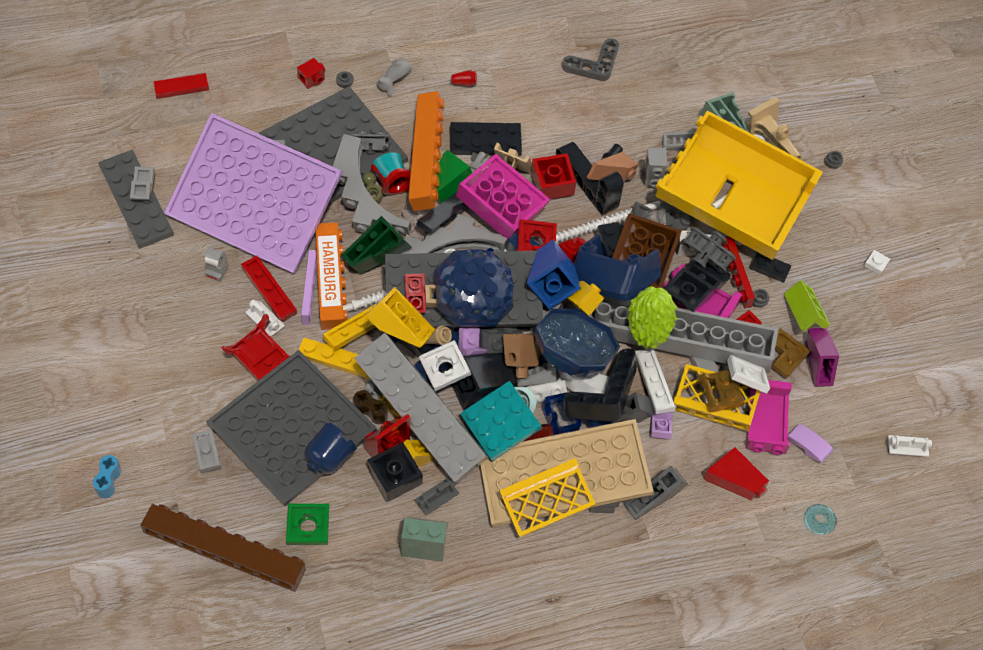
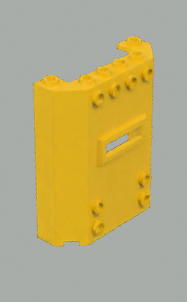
[655,111,823,260]

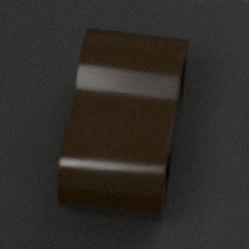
[354,390,388,425]

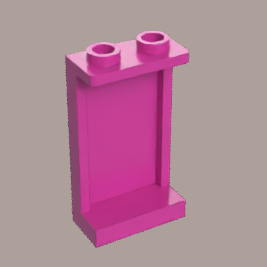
[663,263,742,318]
[746,380,792,455]

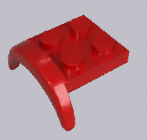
[221,314,290,381]

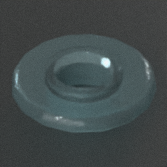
[805,504,837,535]

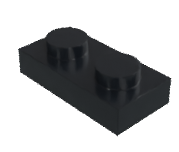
[750,252,792,283]

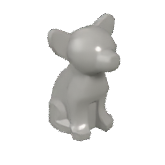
[376,59,412,96]

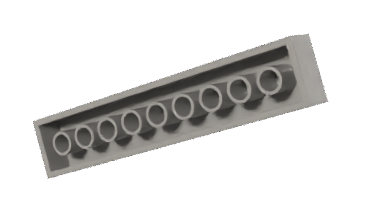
[583,295,778,373]

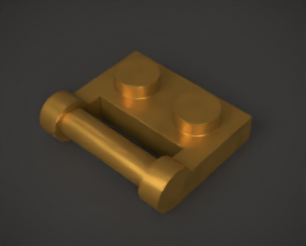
[698,370,744,412]

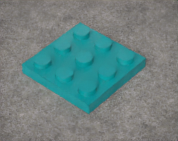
[460,381,542,461]

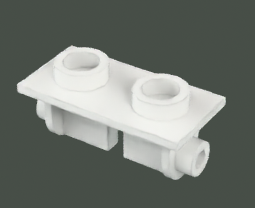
[245,300,285,337]
[526,378,567,402]
[888,435,932,457]

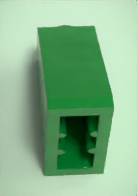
[436,150,472,204]

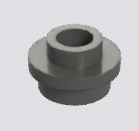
[336,71,354,88]
[825,151,843,168]
[753,289,769,307]

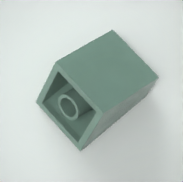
[401,517,448,562]

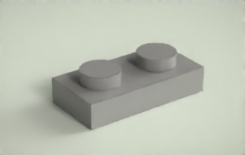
[192,429,221,473]

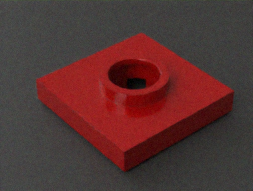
[517,219,557,251]

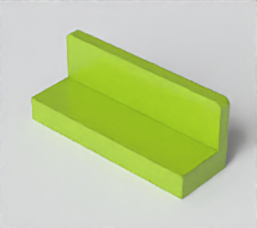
[784,280,830,331]

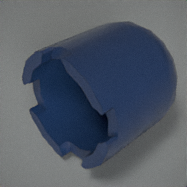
[305,423,357,474]

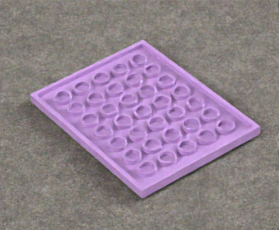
[164,113,343,274]

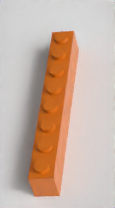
[409,91,445,211]

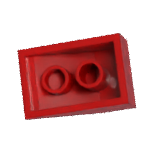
[363,414,410,457]

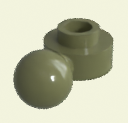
[362,172,383,203]

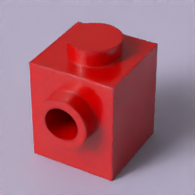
[297,58,325,89]

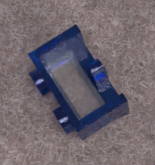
[541,392,581,436]

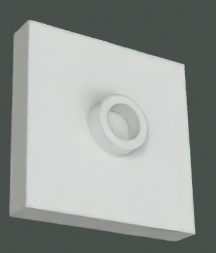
[727,355,770,394]

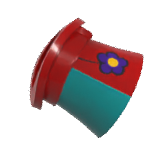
[371,152,411,195]

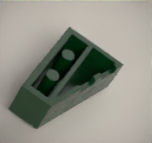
[341,215,412,274]

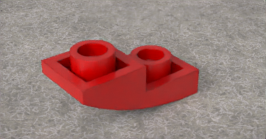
[405,273,426,313]

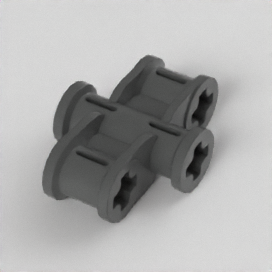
[681,227,736,274]

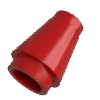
[451,70,477,87]

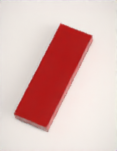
[153,73,209,99]

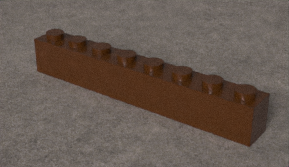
[140,504,306,592]

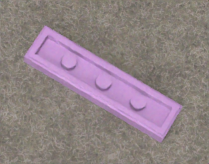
[301,250,317,325]

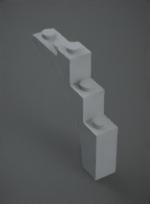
[333,134,412,235]
[401,214,507,254]

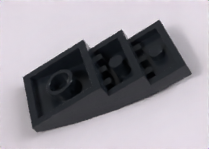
[664,257,731,312]

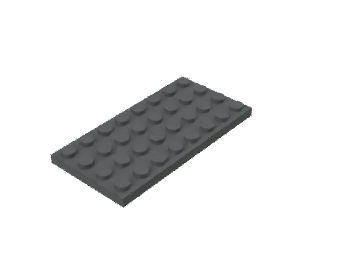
[385,251,543,329]

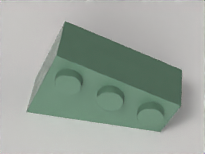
[700,92,748,132]

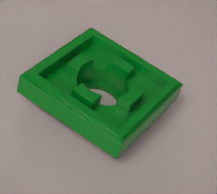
[286,503,330,545]

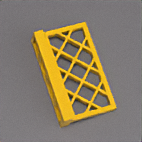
[674,364,761,432]
[500,458,596,538]

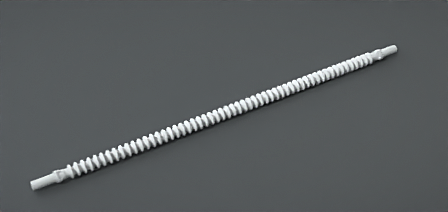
[343,201,660,312]

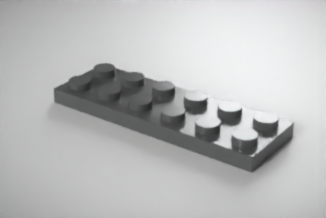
[98,149,174,249]

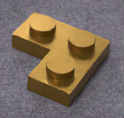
[771,328,810,379]

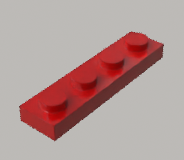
[721,236,755,309]
[241,255,297,322]

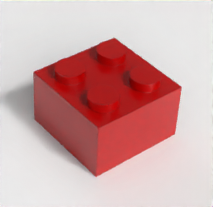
[531,153,576,199]

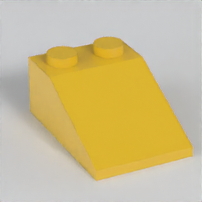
[365,287,435,348]

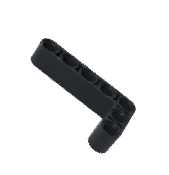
[556,141,624,215]
[563,348,637,421]

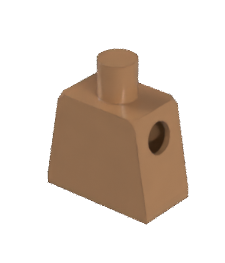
[503,334,540,378]

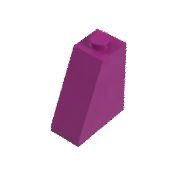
[806,328,839,387]

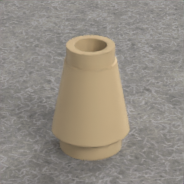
[425,326,452,345]

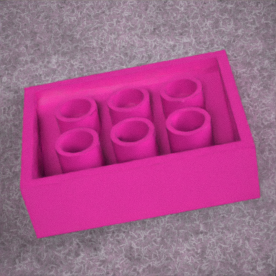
[456,154,550,240]

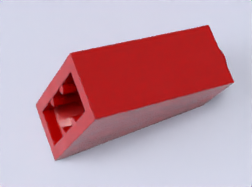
[703,447,769,501]

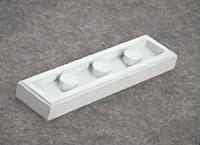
[635,349,675,414]

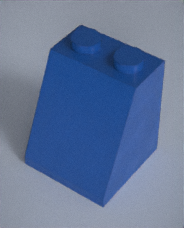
[527,239,581,309]

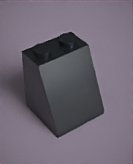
[451,352,518,410]

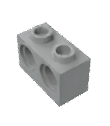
[643,148,667,187]

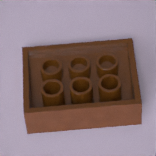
[612,213,682,288]

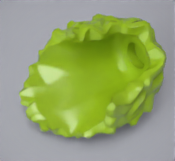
[627,286,677,349]

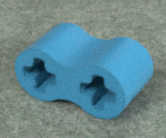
[93,455,121,498]

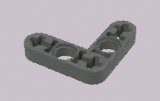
[562,38,619,81]

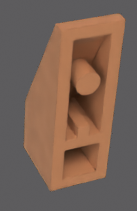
[587,152,639,181]

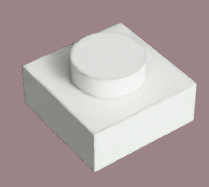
[864,250,890,275]

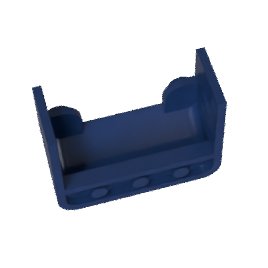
[574,234,661,301]

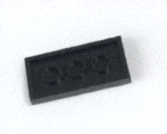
[450,122,522,156]

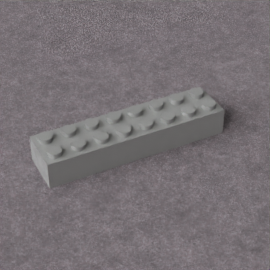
[354,333,489,483]

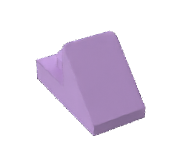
[458,327,487,357]

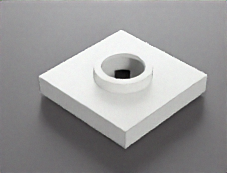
[419,340,471,391]

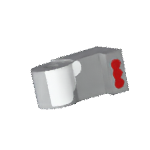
[204,247,229,282]

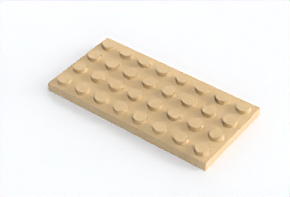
[481,419,654,527]

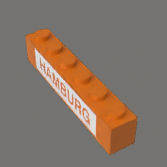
[316,222,348,330]

